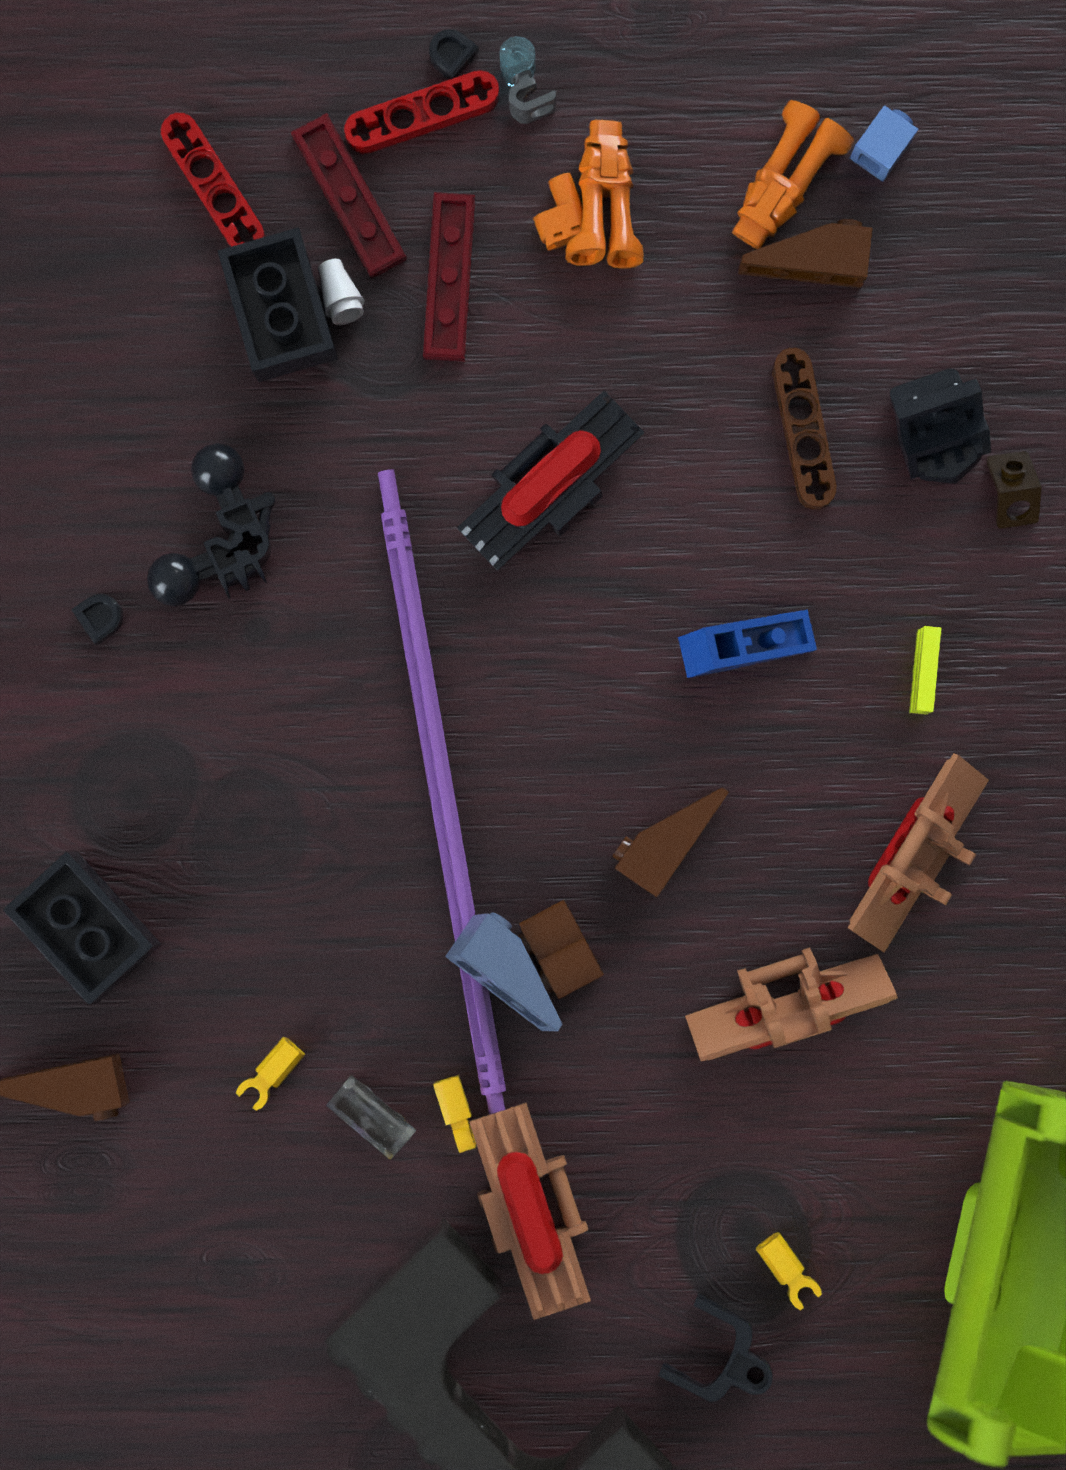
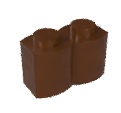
[516,900,604,999]

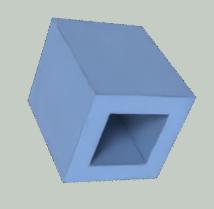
[849,105,918,182]

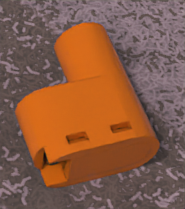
[533,173,583,251]

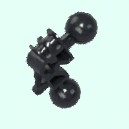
[147,443,276,606]

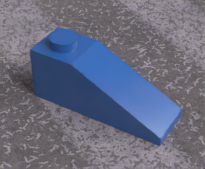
[678,609,817,678]

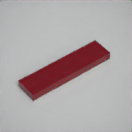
[291,113,407,279]
[423,192,476,362]

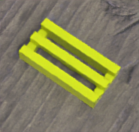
[909,626,941,715]

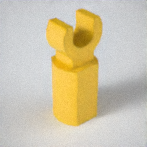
[236,1037,305,1111]
[433,1075,476,1153]
[756,1232,822,1310]

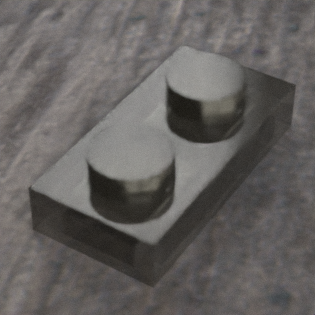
[326,1075,416,1160]

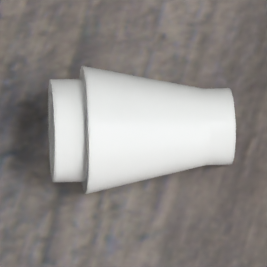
[318,259,365,325]

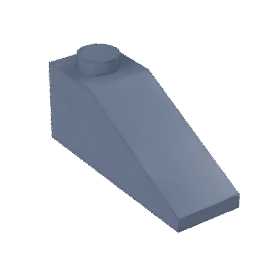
[445,913,563,1031]

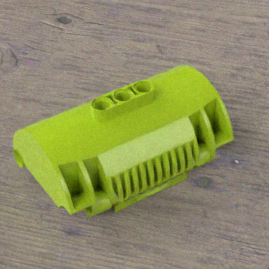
[927,1081,1066,1466]

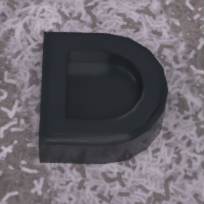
[429,29,479,80]
[71,594,123,645]

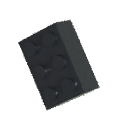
[218,227,338,382]
[3,851,162,1005]

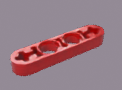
[344,70,499,154]
[161,113,266,247]

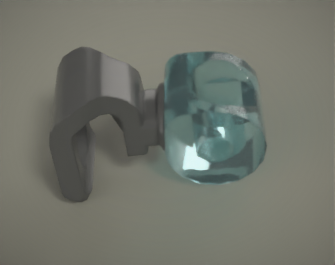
[499,36,557,124]

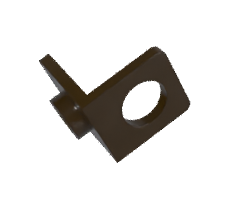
[987,451,1042,529]

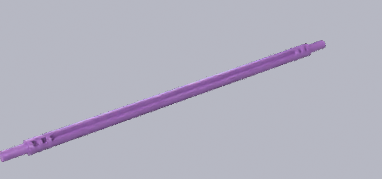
[378,470,506,1114]

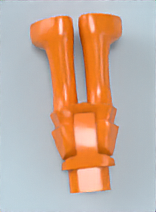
[732,100,855,249]
[566,120,643,269]

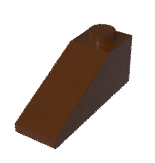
[738,219,873,288]
[612,787,729,897]
[0,1053,130,1121]

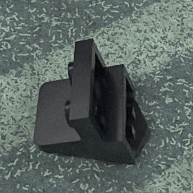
[890,368,991,484]

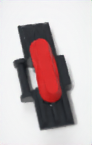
[457,390,645,571]

